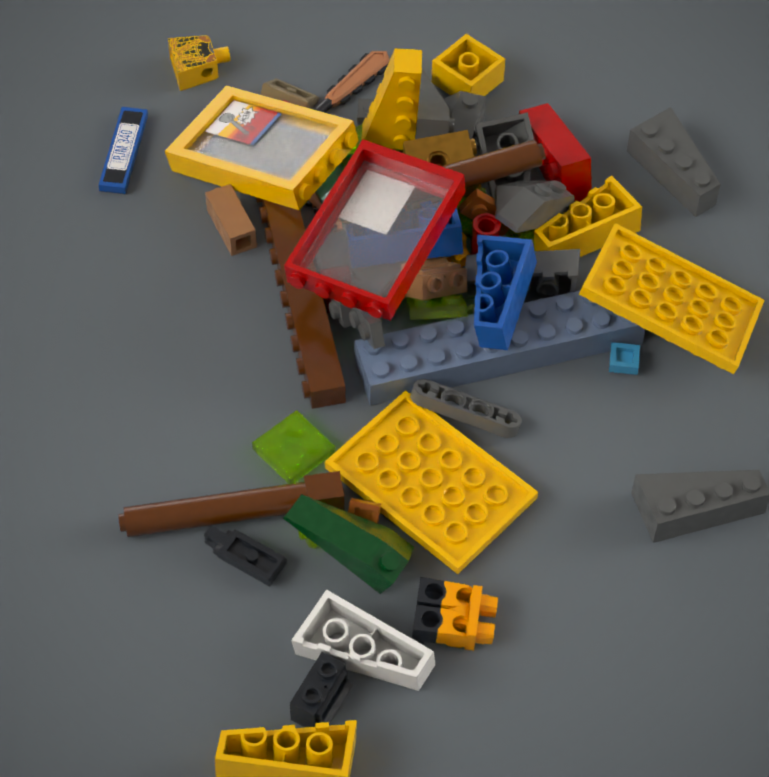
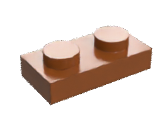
[459,189,510,236]

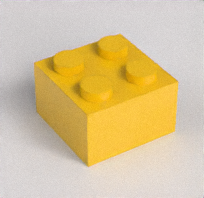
[431,33,506,96]

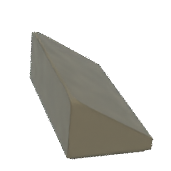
[260,78,319,109]

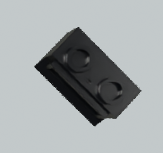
[290,652,353,727]

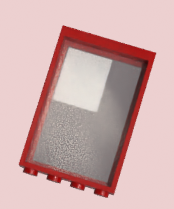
[284,139,466,321]

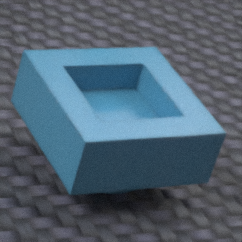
[609,342,640,375]

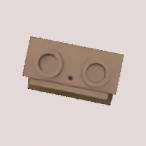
[401,257,467,300]

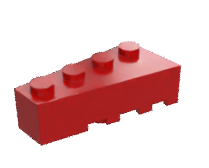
[519,103,592,202]

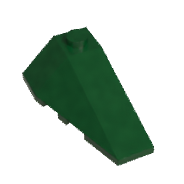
[283,494,414,594]

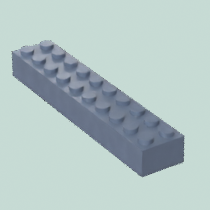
[355,291,645,406]

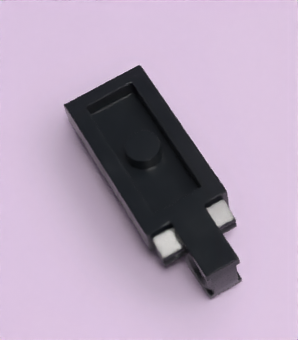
[204,526,287,587]

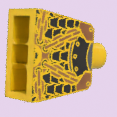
[168,35,231,91]

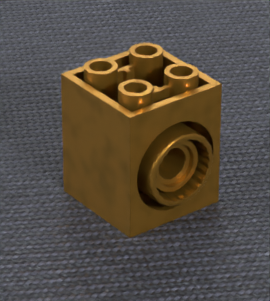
[403,130,481,210]

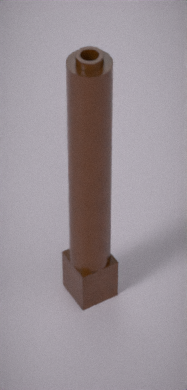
[351,140,546,224]
[118,471,345,537]

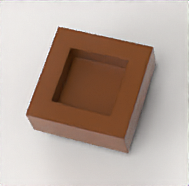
[348,498,381,523]

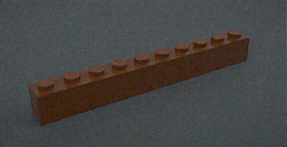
[256,170,346,409]

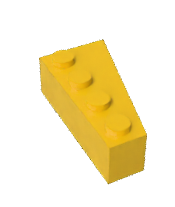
[361,48,422,150]
[534,175,642,257]
[215,720,357,777]

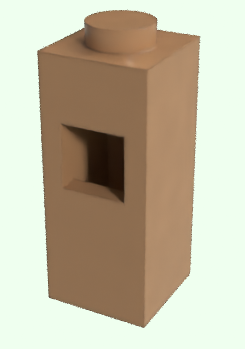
[205,184,257,256]

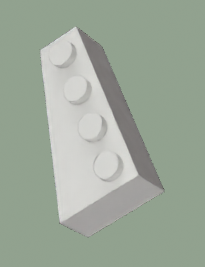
[291,590,436,691]

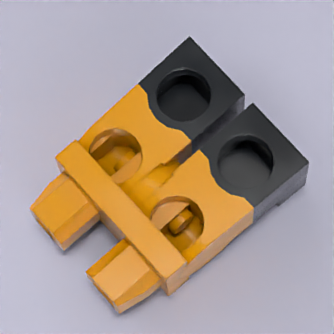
[412,577,498,651]

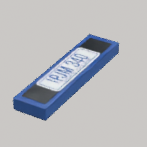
[98,107,148,194]

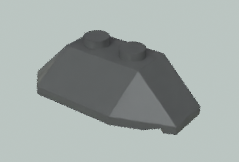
[495,180,575,233]

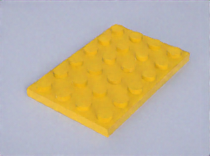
[579,223,765,374]
[325,390,538,574]

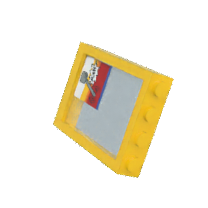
[165,86,359,210]

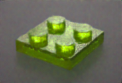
[406,294,468,320]
[252,410,335,484]

